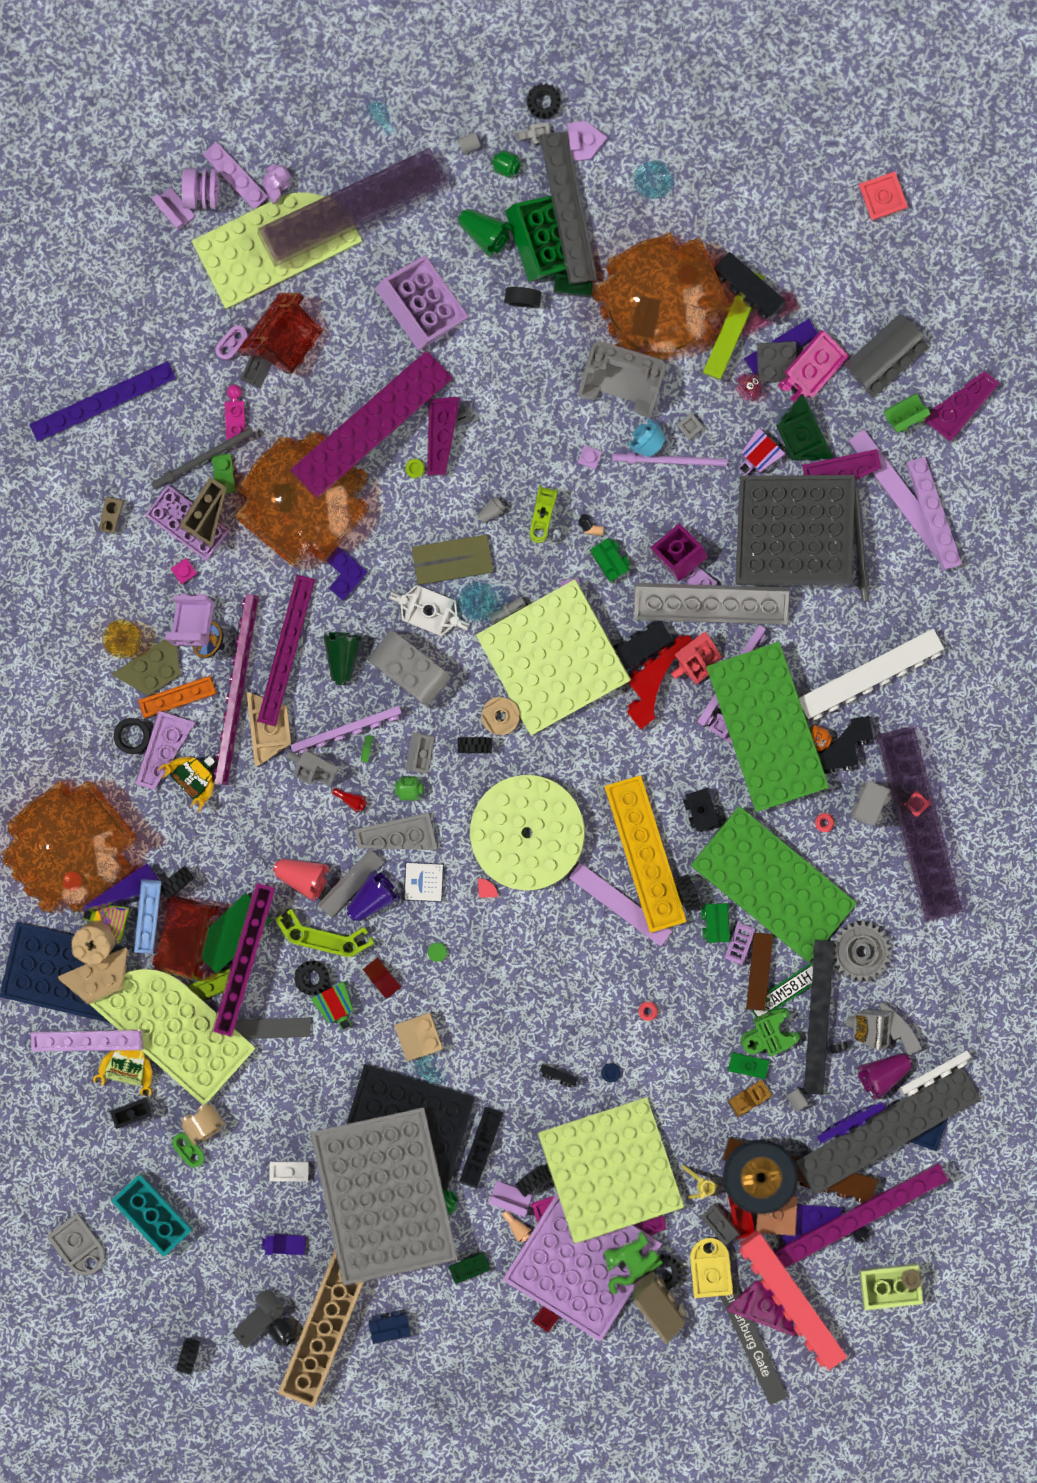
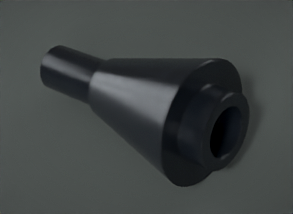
[840,1210,871,1243]

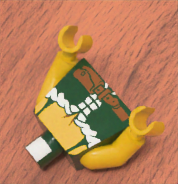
[157,755,217,812]

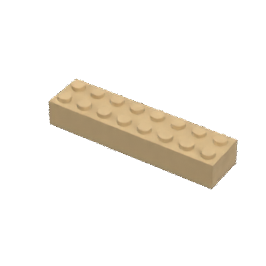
[278,1250,364,1408]

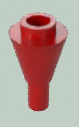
[332,787,367,813]

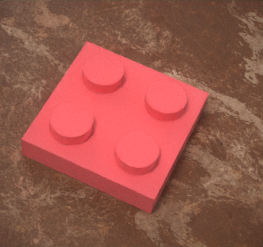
[858,171,908,221]

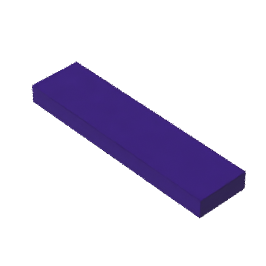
[744,319,818,375]

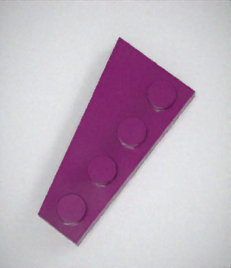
[924,371,999,443]
[427,397,460,476]

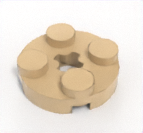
[481,697,519,735]

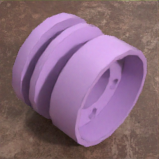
[182,168,220,209]

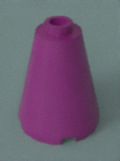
[857,1053,912,1100]

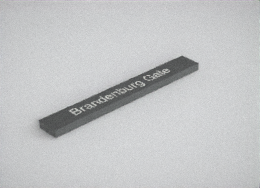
[720,1275,787,1405]

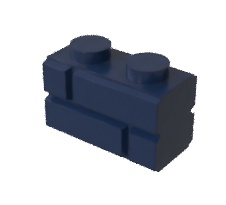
[368,1310,411,1344]

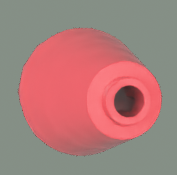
[273,858,329,901]

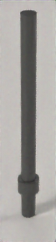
[151,427,254,489]
[854,487,869,602]

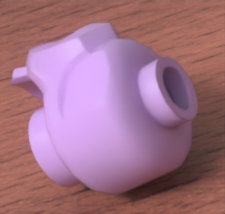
[262,163,291,204]

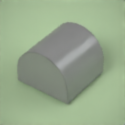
[457,133,481,154]
[786,1087,809,1112]

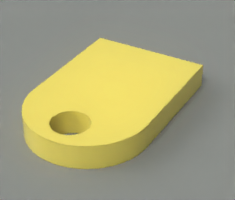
[690,1238,733,1298]

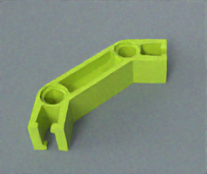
[275,909,375,957]

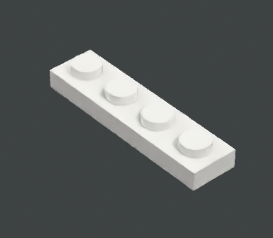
[899,1051,971,1097]

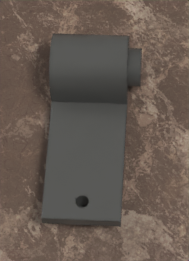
[232,1289,284,1349]

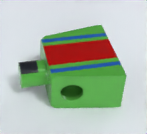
[311,981,354,1030]

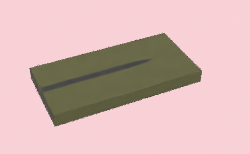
[412,534,493,585]

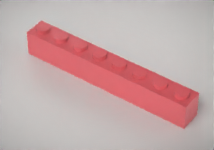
[739,1230,847,1371]

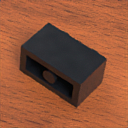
[109,1096,154,1129]

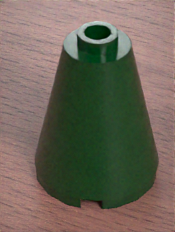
[323,632,362,685]

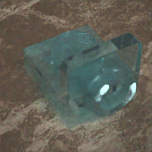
[415,1056,438,1085]

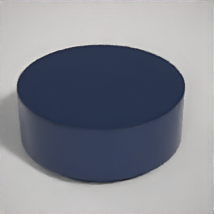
[601,1063,620,1083]

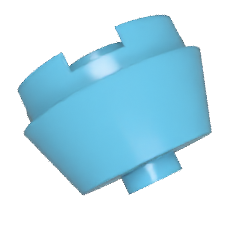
[628,419,666,457]

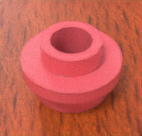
[815,813,834,832]
[638,1002,658,1021]

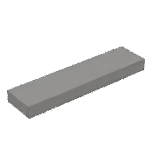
[317,849,384,918]

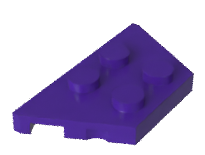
[817,1101,886,1144]
[780,1204,842,1243]

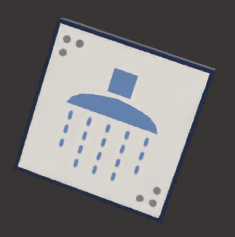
[404,862,444,902]

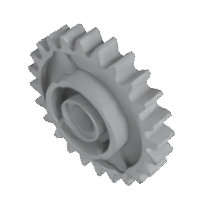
[833,921,892,982]

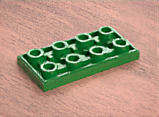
[190,893,272,974]

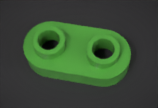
[172,1133,205,1167]

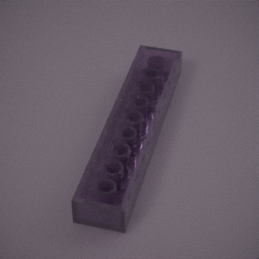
[258,148,447,267]
[874,725,963,921]

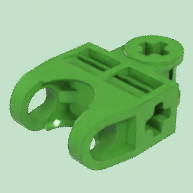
[741,1008,801,1057]

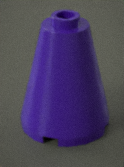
[347,870,400,921]

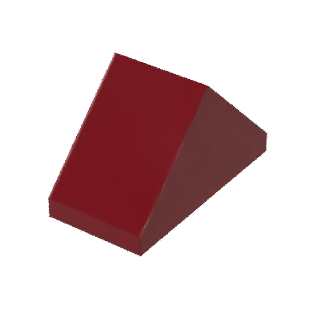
[363,957,401,999]

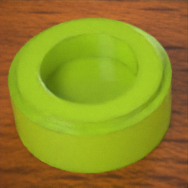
[405,459,424,478]

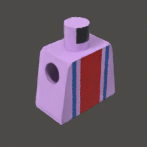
[738,428,785,475]

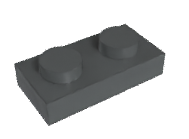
[700,1203,741,1246]

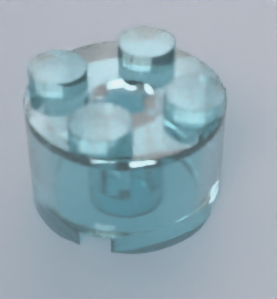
[458,582,497,622]

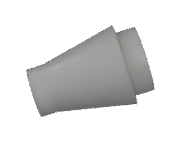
[477,496,506,523]

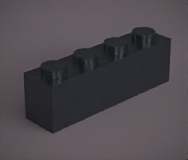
[714,251,786,323]
[613,620,673,670]

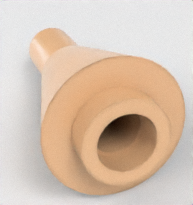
[502,1211,532,1243]

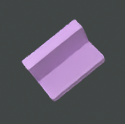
[152,188,195,230]
[489,1181,532,1217]

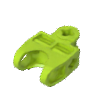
[530,484,558,543]

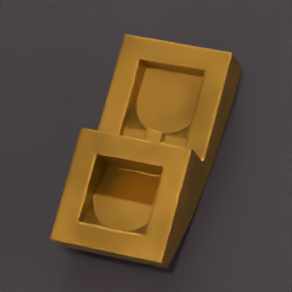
[727,1080,772,1117]

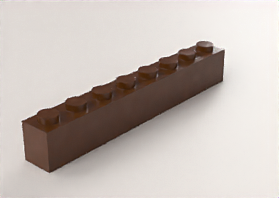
[722,1137,878,1203]

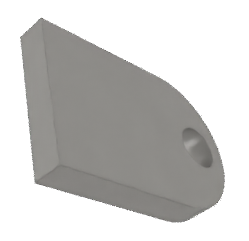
[46,1213,105,1275]

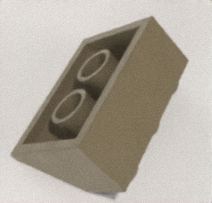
[633,1271,687,1345]

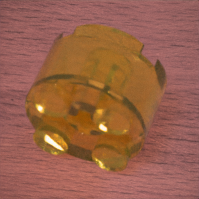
[103,620,143,659]

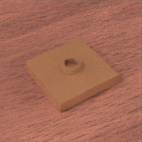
[757,1196,798,1236]

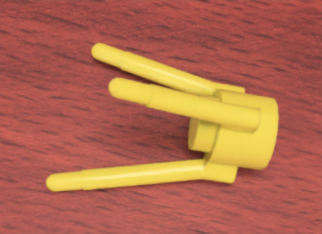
[682,1165,718,1199]

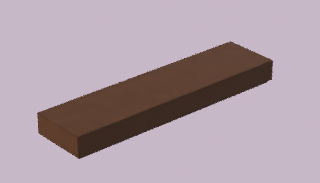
[746,933,773,1012]

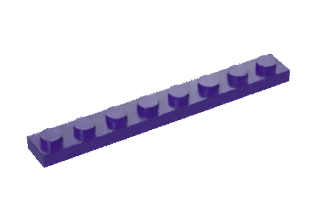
[29,361,176,442]

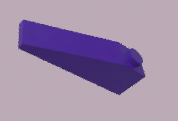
[82,864,159,912]

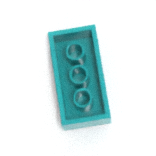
[111,1173,194,1257]

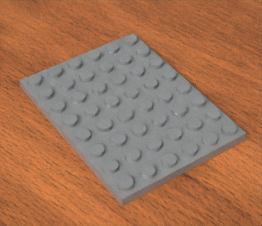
[310,1108,458,1286]

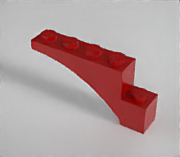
[626,635,693,730]

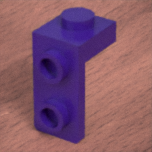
[262,1233,306,1255]

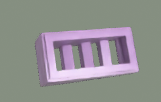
[724,922,755,965]

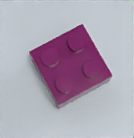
[650,523,708,581]

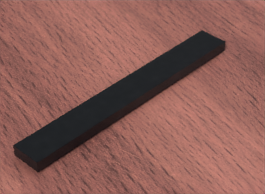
[804,940,835,1095]

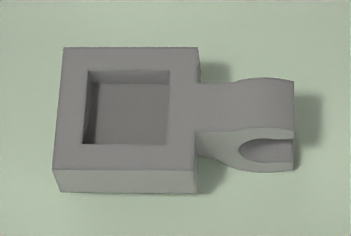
[515,122,550,144]

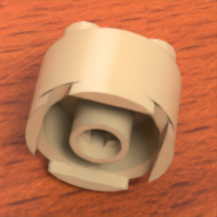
[72,921,115,964]
[181,1103,226,1146]

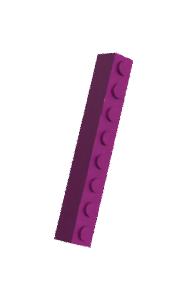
[212,883,275,1037]

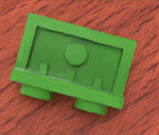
[883,393,930,433]

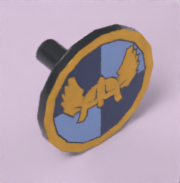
[192,621,225,659]

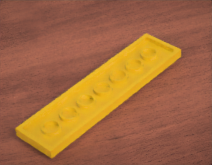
[604,775,687,933]

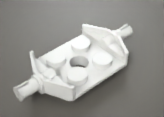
[389,585,469,637]

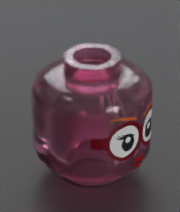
[735,373,763,401]

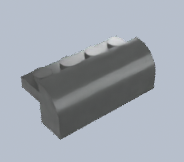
[844,314,929,398]

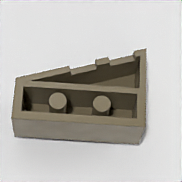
[178,477,227,548]

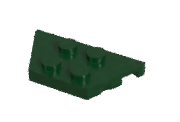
[776,394,834,460]

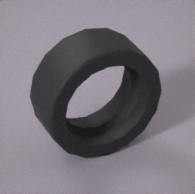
[504,287,542,308]
[113,718,151,754]

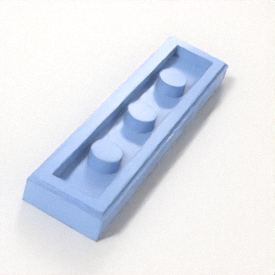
[134,880,161,954]

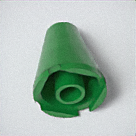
[458,209,512,258]

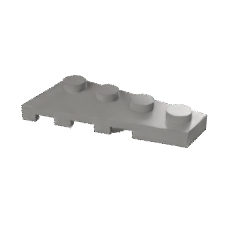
[354,812,438,850]

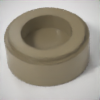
[901,1269,921,1289]

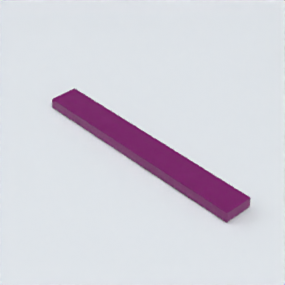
[257,575,315,727]

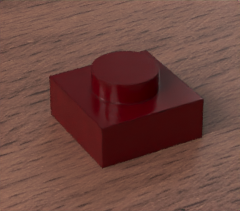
[532,1306,559,1333]

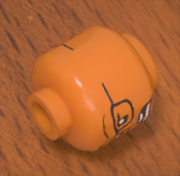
[809,724,832,752]

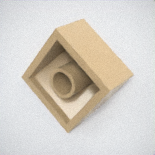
[394,1012,443,1061]

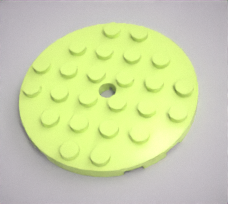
[470,775,585,890]

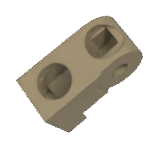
[99,496,125,534]

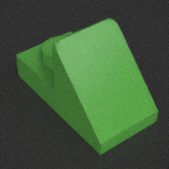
[212,454,236,494]

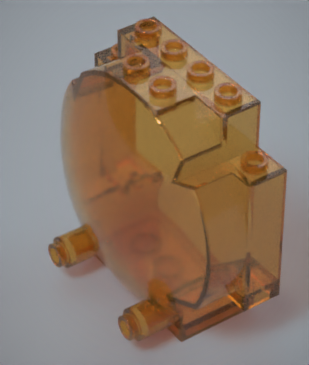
[592,232,731,362]
[234,431,369,569]
[1,780,140,913]

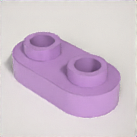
[216,326,248,360]

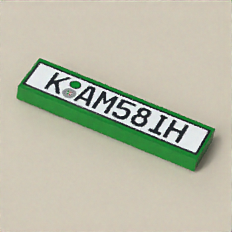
[751,962,813,1017]

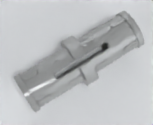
[488,597,526,625]

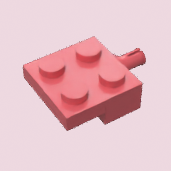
[671,631,722,684]

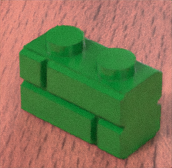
[589,538,631,583]
[701,903,730,943]

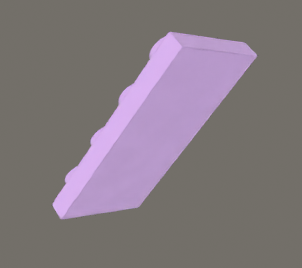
[145,485,229,561]

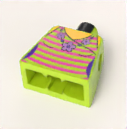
[82,905,131,944]

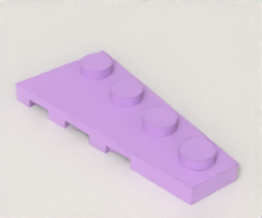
[135,711,195,790]

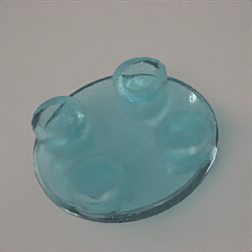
[634,161,672,199]

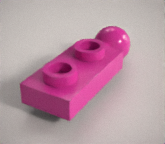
[225,384,246,440]

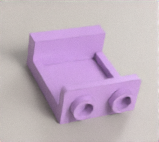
[165,593,215,646]

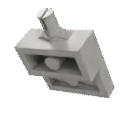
[286,750,338,787]

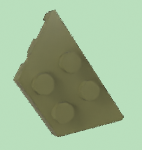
[112,639,180,696]

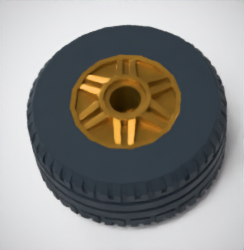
[723,1139,798,1214]

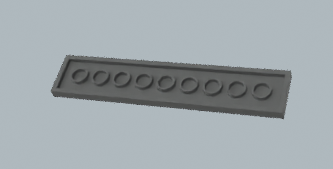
[796,1068,981,1195]

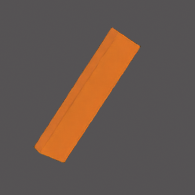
[138,676,217,718]

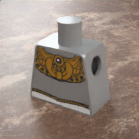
[846,1009,892,1051]

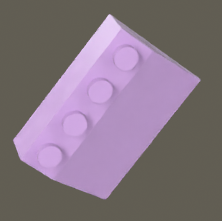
[375,255,469,351]

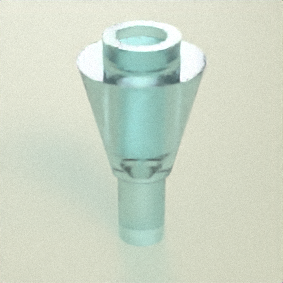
[366,100,393,135]

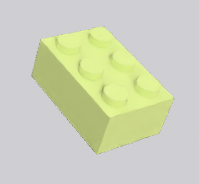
[859,1263,923,1310]

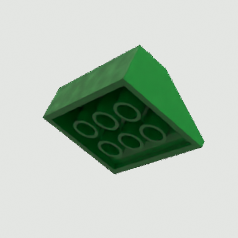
[505,195,566,282]

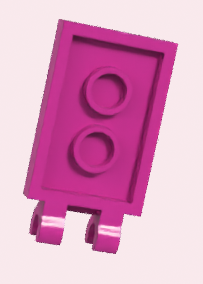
[778,330,849,402]

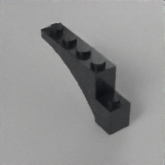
[818,716,873,774]

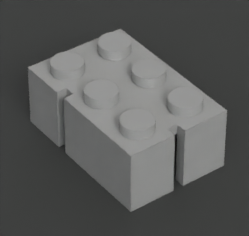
[848,781,891,826]

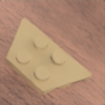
[247,692,291,766]
[58,947,129,1004]

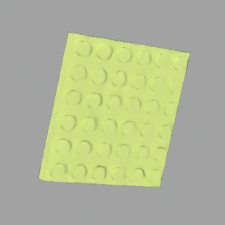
[476,579,631,735]
[537,1097,684,1244]

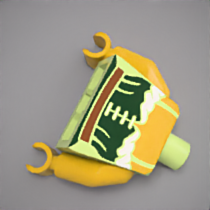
[93,1050,153,1097]

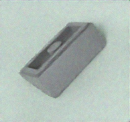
[405,733,435,774]

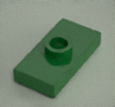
[728,1052,769,1079]

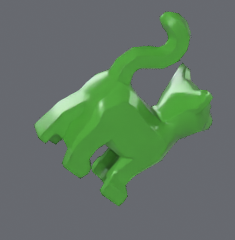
[604,1231,662,1294]

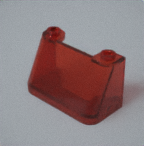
[152,895,219,981]

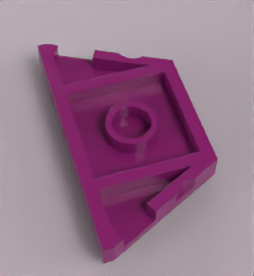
[726,1280,795,1337]

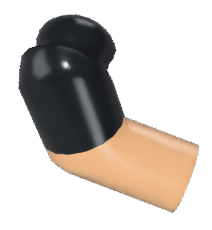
[578,514,603,536]

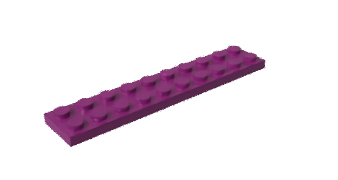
[290,350,453,498]

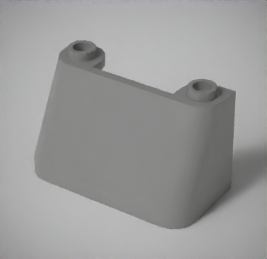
[578,341,666,418]

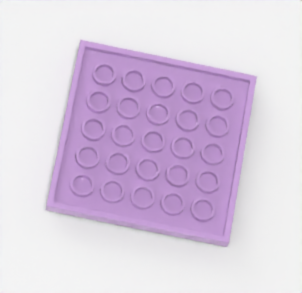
[502,1193,662,1342]

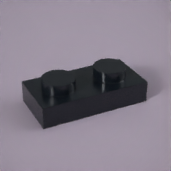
[539,1064,578,1088]

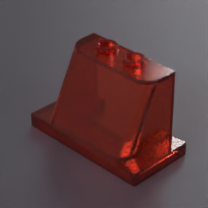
[237,293,324,374]

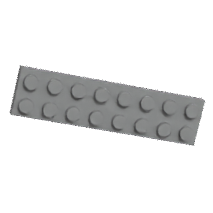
[634,583,790,625]

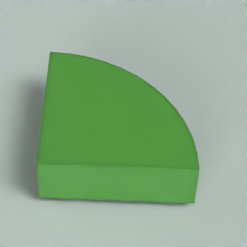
[361,735,373,763]

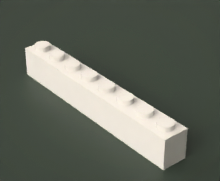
[799,628,944,721]

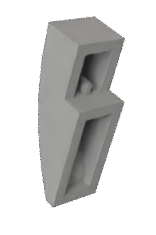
[877,1002,922,1055]

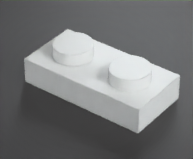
[270,1161,309,1182]

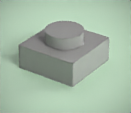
[676,413,704,440]

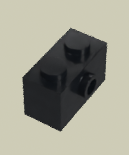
[683,788,719,832]

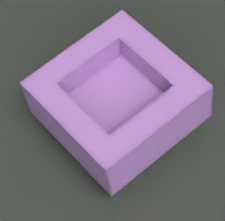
[577,445,602,470]

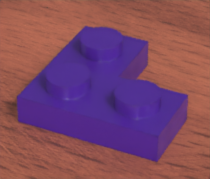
[327,547,368,601]

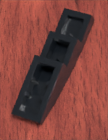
[459,1107,503,1189]

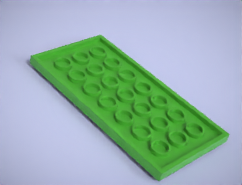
[706,642,829,812]
[690,806,857,963]

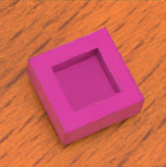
[170,558,197,585]

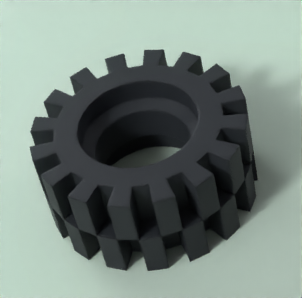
[527,83,561,120]
[457,737,492,754]
[160,866,195,899]
[674,874,701,911]
[294,961,329,995]
[515,1164,552,1197]
[647,1254,682,1290]
[176,1337,200,1375]

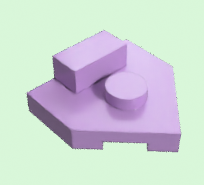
[567,121,607,162]

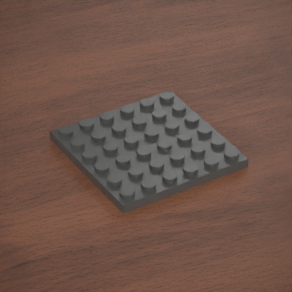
[735,475,855,585]

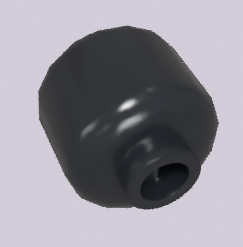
[268,1317,297,1347]

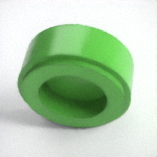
[428,943,447,962]

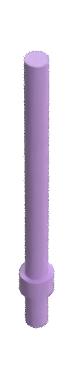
[612,452,727,466]

